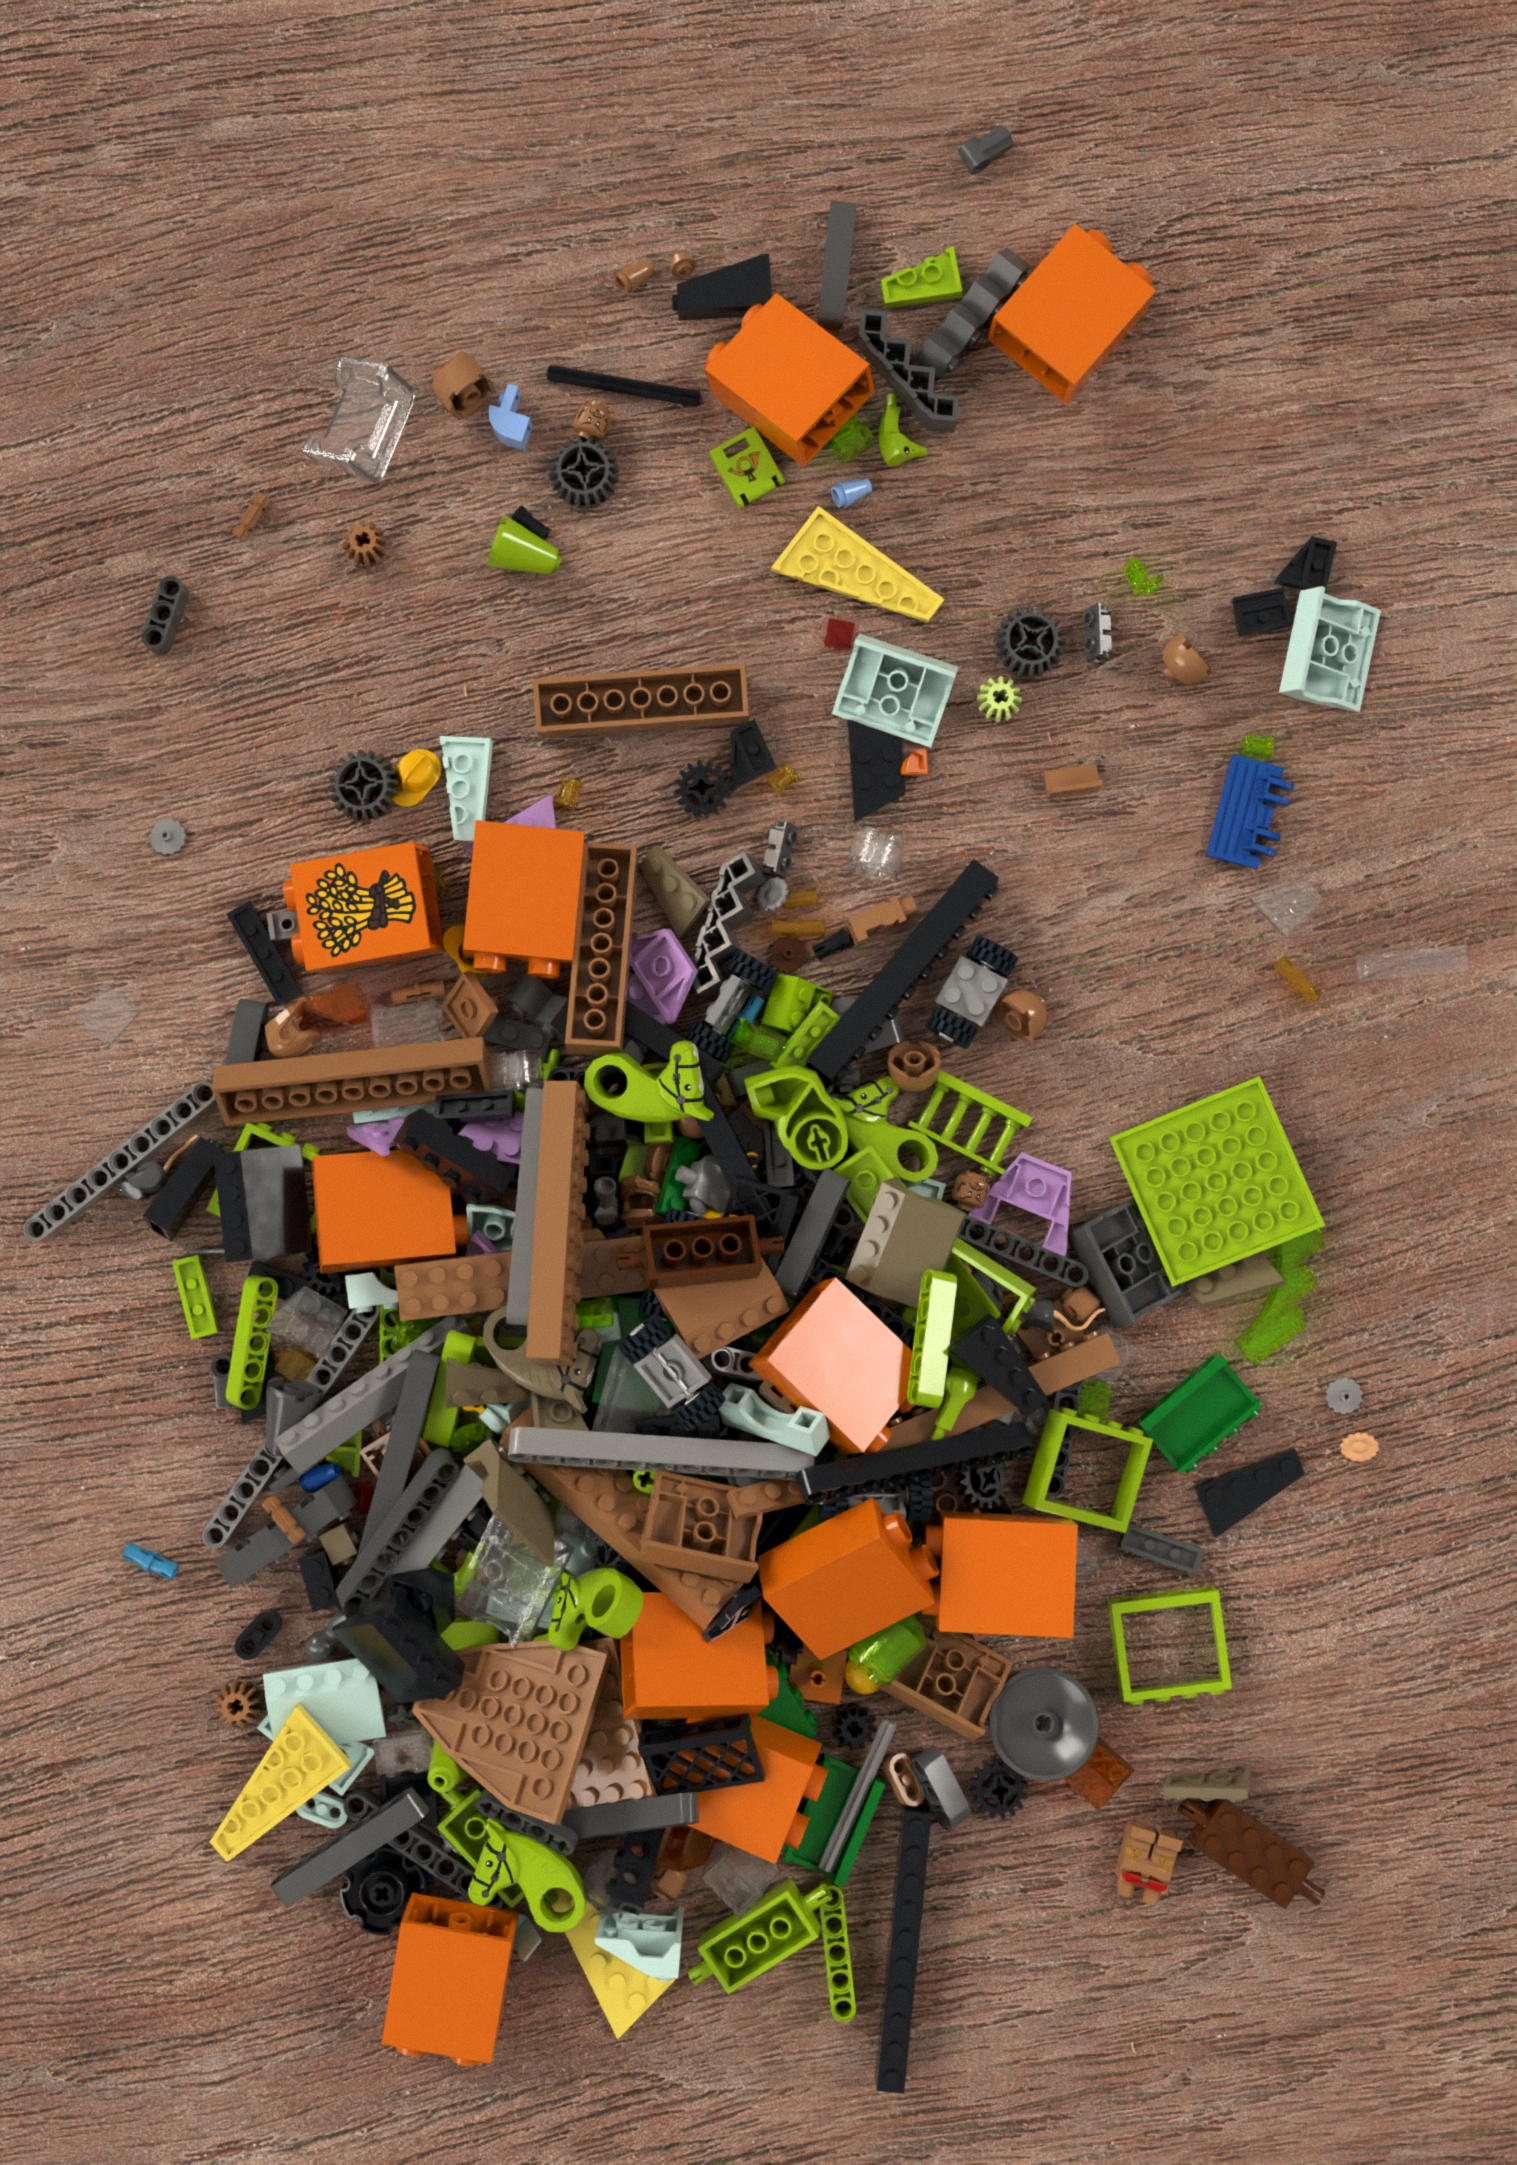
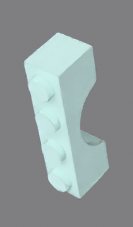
[345,1272,399,1313]
[718,1382,831,1456]

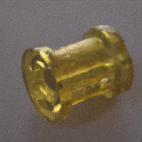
[765,762,800,797]
[553,776,583,809]

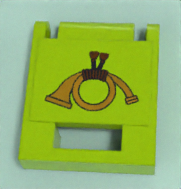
[708,426,785,509]

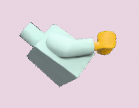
[462,1390,532,1436]

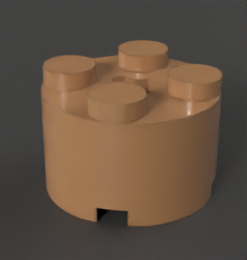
[431,351,494,418]

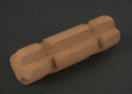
[232,492,271,542]
[262,1495,306,1544]

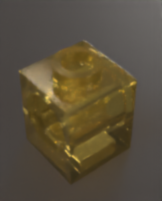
[274,1345,318,1381]

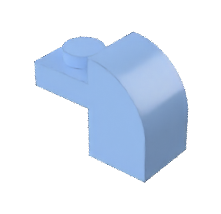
[489,383,533,451]

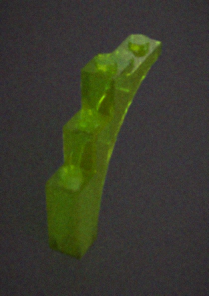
[1234,1228,1326,1365]

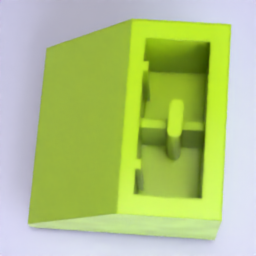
[761,973,834,1035]

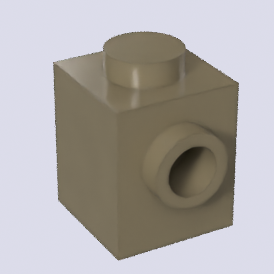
[318,1520,362,1566]

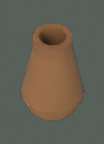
[614,259,655,294]

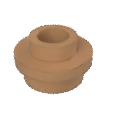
[670,252,696,278]

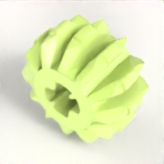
[976,676,1022,722]

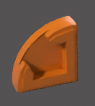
[901,749,928,776]

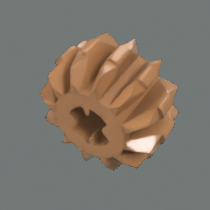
[342,520,388,567]
[215,1680,262,1728]

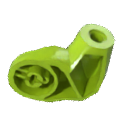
[744,1065,848,1170]

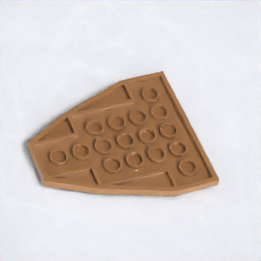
[412,1640,612,1825]

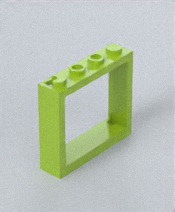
[206,1122,333,1255]
[896,1237,1036,1382]
[1022,1407,1153,1533]
[1107,1586,1232,1705]

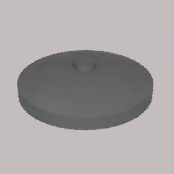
[990,1667,1100,1781]

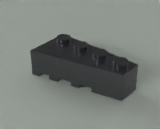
[393,1108,518,1204]

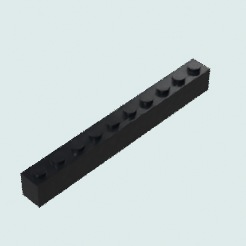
[806,859,999,1086]
[875,1804,932,2094]

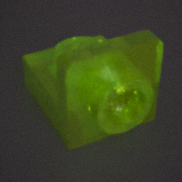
[1123,556,1164,596]
[1078,1380,1114,1421]

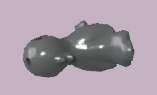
[305,1605,351,1660]

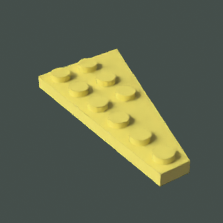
[771,506,944,623]
[210,1703,352,1862]
[551,1885,675,2039]

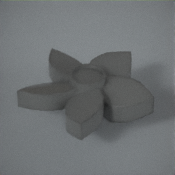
[387,1705,419,1730]

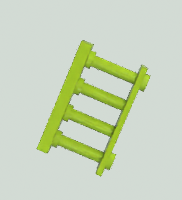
[906,1070,1032,1177]

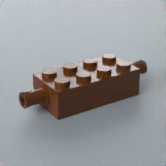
[616,1215,785,1289]
[1178,1798,1325,1910]

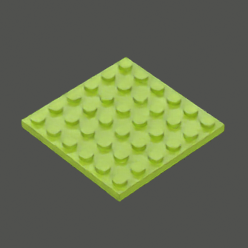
[1109,1076,1325,1287]

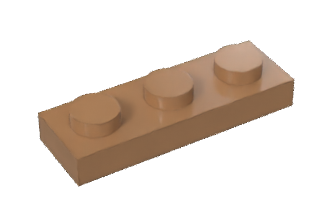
[726,1479,804,1520]

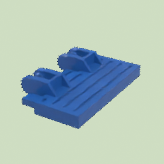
[1205,754,1294,869]

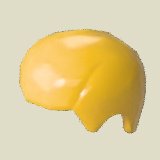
[844,1652,885,1695]

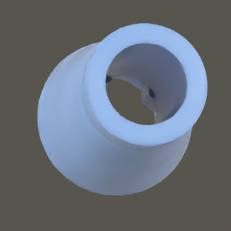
[831,478,872,508]

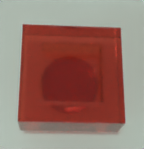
[824,618,855,651]
[353,1482,375,1514]

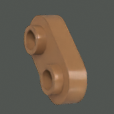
[884,1753,925,1806]

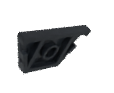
[847,720,906,822]

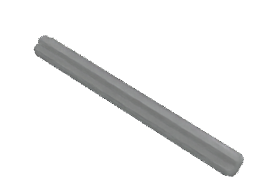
[818,1719,896,1872]

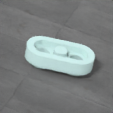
[296,1791,348,1828]

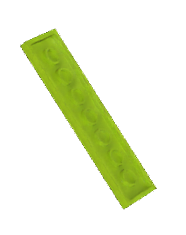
[831,1142,1001,1342]

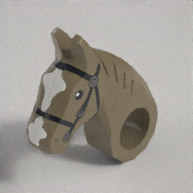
[483,1306,603,1414]

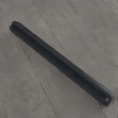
[547,365,701,407]

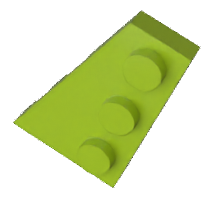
[881,246,963,309]

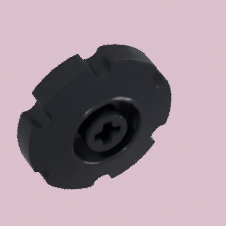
[340,1843,429,1935]

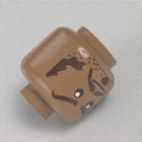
[573,400,611,442]
[951,1170,990,1212]
[1061,1285,1101,1325]
[649,1857,688,1902]

